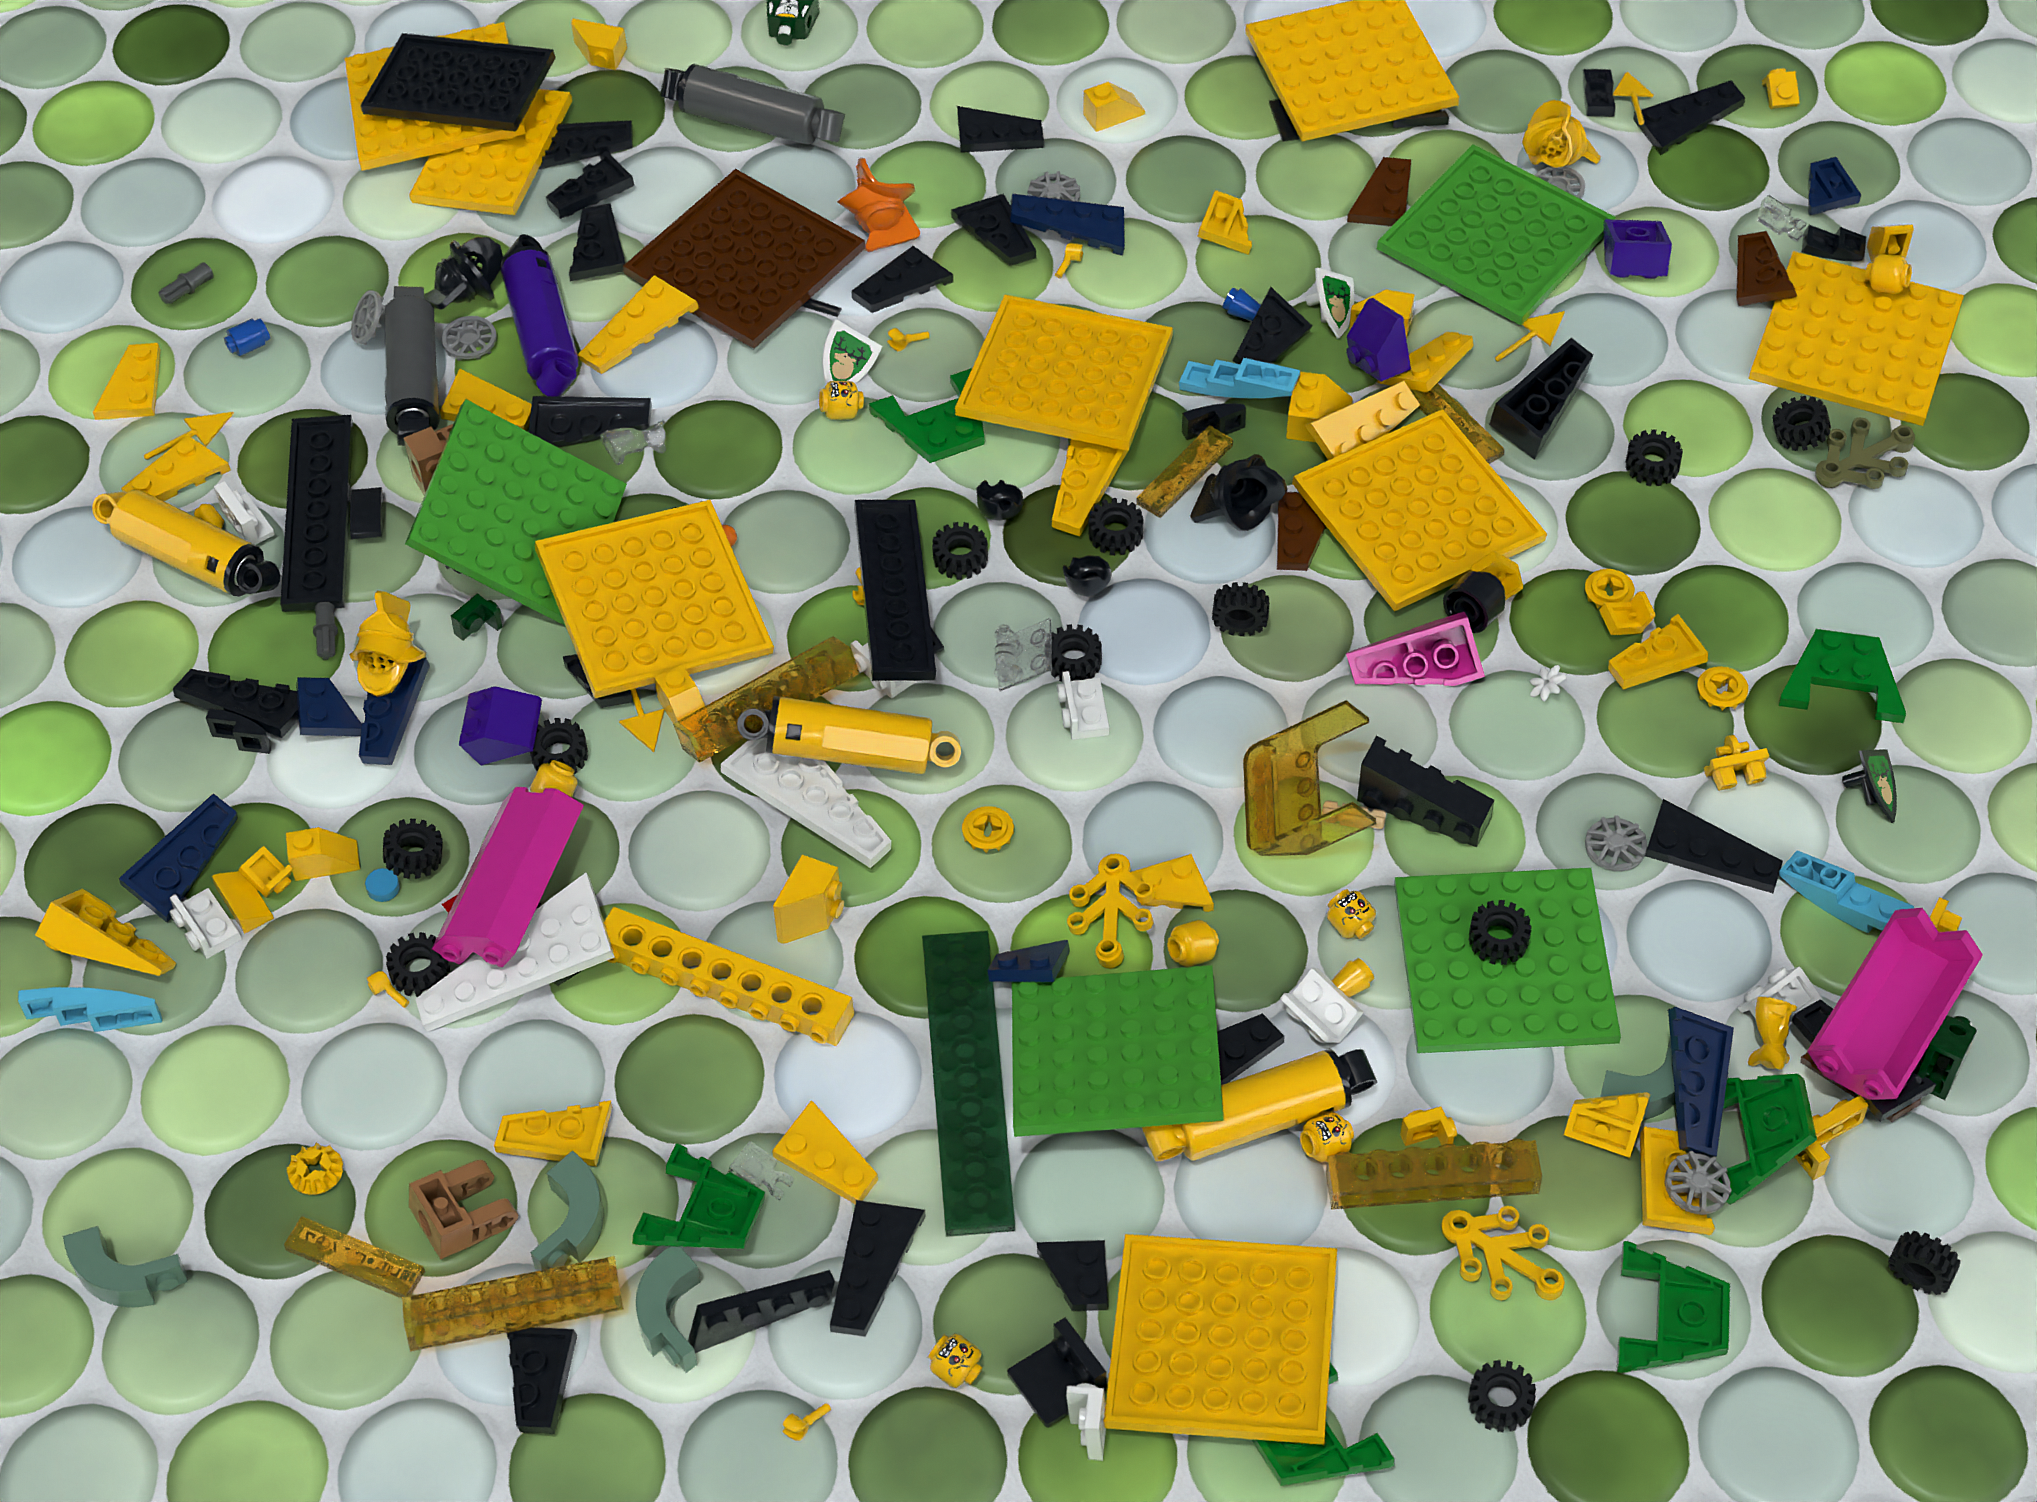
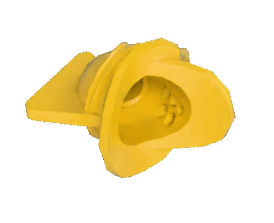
[1522,100,1601,168]
[349,591,426,697]

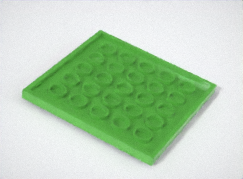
[1377,144,1616,325]
[405,399,627,626]
[1394,868,1621,1054]
[1012,965,1224,1137]

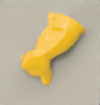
[1748,997,1797,1070]

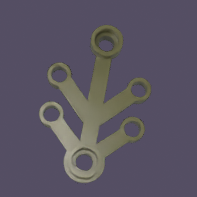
[1815,417,1915,489]

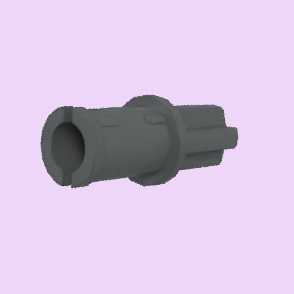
[159,262,213,304]
[313,602,338,660]

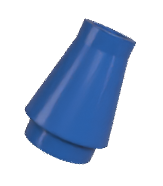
[1222,287,1261,321]

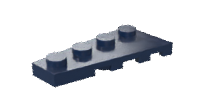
[1010,194,1124,256]
[359,657,430,765]
[119,793,238,923]
[1668,1007,1734,1158]

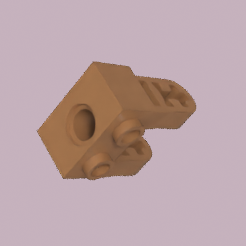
[404,424,453,496]
[409,1160,518,1259]

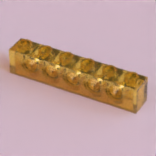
[673,636,860,763]
[1326,1139,1542,1210]
[402,1256,624,1352]

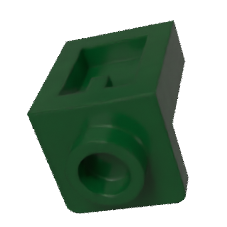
[451,593,502,640]

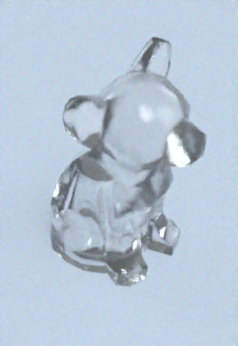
[600,420,666,465]

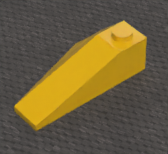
[35,888,176,976]

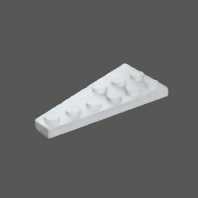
[721,738,891,868]
[416,873,615,1032]

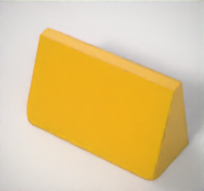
[212,871,274,934]

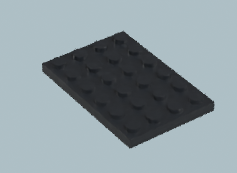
[360,33,556,131]

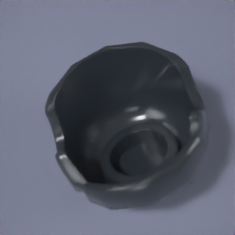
[976,480,1023,521]
[1062,555,1112,597]

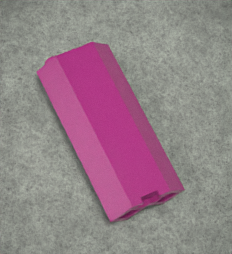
[432,787,584,967]
[1807,908,1983,1100]

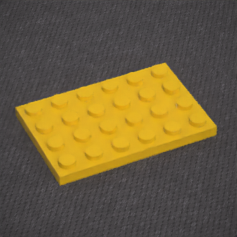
[409,89,573,215]

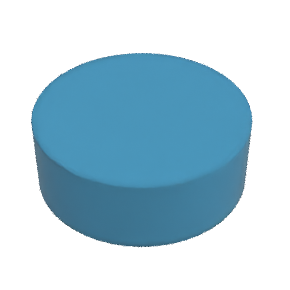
[365,868,400,902]

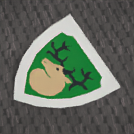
[1306,267,1354,339]
[822,319,882,384]

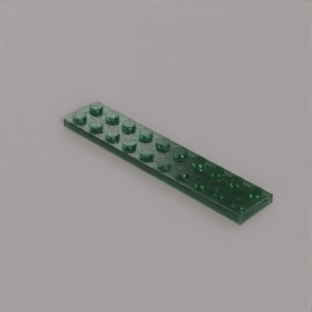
[922,930,1016,1237]

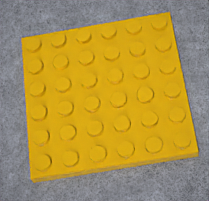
[1245,0,1459,141]
[345,22,526,171]
[1749,251,1964,426]
[955,294,1173,451]
[1292,409,1547,612]
[535,500,774,698]
[1104,1234,1337,1445]

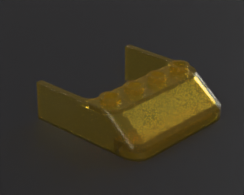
[1243,700,1376,856]

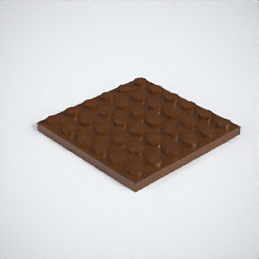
[623,169,866,349]

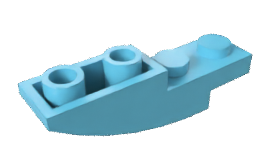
[1779,850,1914,933]

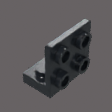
[1007,1317,1106,1427]

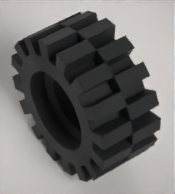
[1772,396,1831,451]
[1625,429,1683,486]
[1089,498,1144,556]
[932,522,988,580]
[1212,582,1270,637]
[1045,624,1102,682]
[530,718,588,774]
[383,818,443,879]
[1469,900,1532,965]
[386,932,450,997]
[1888,1231,1960,1295]
[1468,1360,1536,1433]

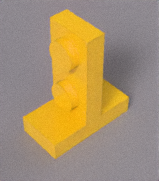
[1795,1095,1869,1181]

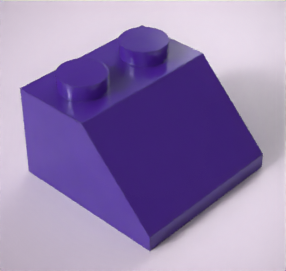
[1604,219,1672,279]
[1346,298,1411,382]
[459,686,542,766]

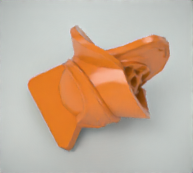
[837,158,920,252]

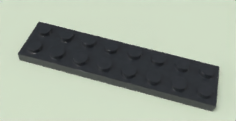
[280,415,353,612]
[854,500,936,681]

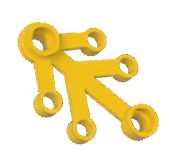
[1067,854,1155,968]
[1441,1206,1565,1300]

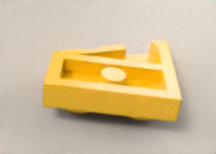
[1197,190,1252,255]
[1130,854,1214,912]
[1564,1092,1651,1158]

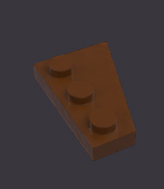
[1347,157,1412,226]
[1737,231,1797,306]
[1277,492,1327,571]

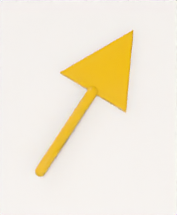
[1612,71,1654,125]
[1495,311,1565,361]
[144,412,234,460]
[619,688,665,752]

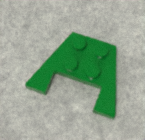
[869,368,985,463]
[1779,629,1906,723]
[1719,1074,1817,1204]
[632,1143,765,1249]
[1617,1241,1730,1373]
[1251,1362,1395,1486]

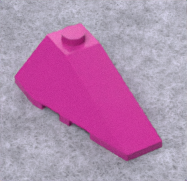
[1346,612,1485,686]

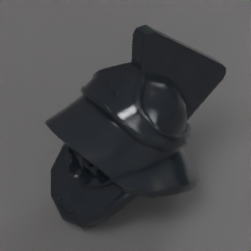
[424,237,504,310]
[1190,454,1288,531]

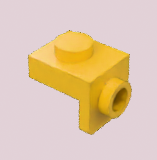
[1762,68,1800,109]
[1471,551,1523,601]
[1599,591,1655,635]
[238,846,294,898]
[1400,1106,1457,1152]

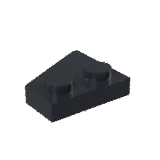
[1037,1240,1108,1311]

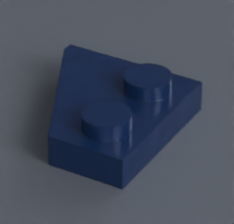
[1808,157,1861,215]
[296,677,362,736]
[988,940,1070,982]

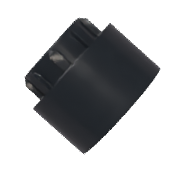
[1443,571,1506,633]

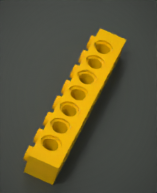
[604,907,854,1046]

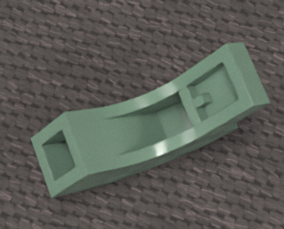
[1600,1040,1676,1120]
[530,1151,603,1277]
[63,1226,188,1307]
[636,1246,700,1373]

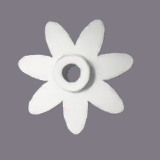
[1530,665,1566,701]

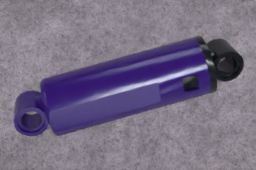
[500,234,578,397]

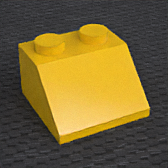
[1286,371,1353,442]
[773,854,844,944]

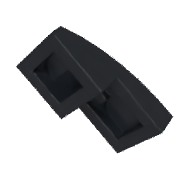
[1583,69,1616,116]
[1801,225,1867,261]
[1182,403,1246,441]
[350,487,384,540]
[206,708,271,754]

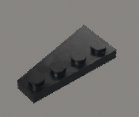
[1633,80,1745,155]
[688,1270,835,1353]

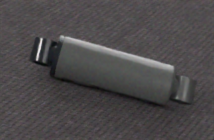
[660,64,845,144]
[384,286,440,446]

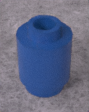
[224,318,270,357]

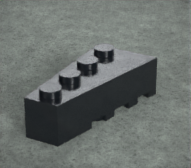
[1489,338,1594,460]
[1357,735,1494,847]

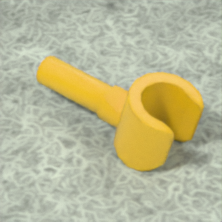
[1055,243,1083,278]
[887,328,929,351]
[366,971,409,1008]
[783,1403,831,1441]

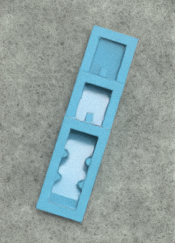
[1179,358,1300,398]
[18,987,162,1032]

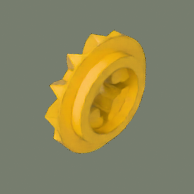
[1584,569,1635,609]
[1696,666,1749,711]
[962,806,1014,853]
[286,1142,343,1195]

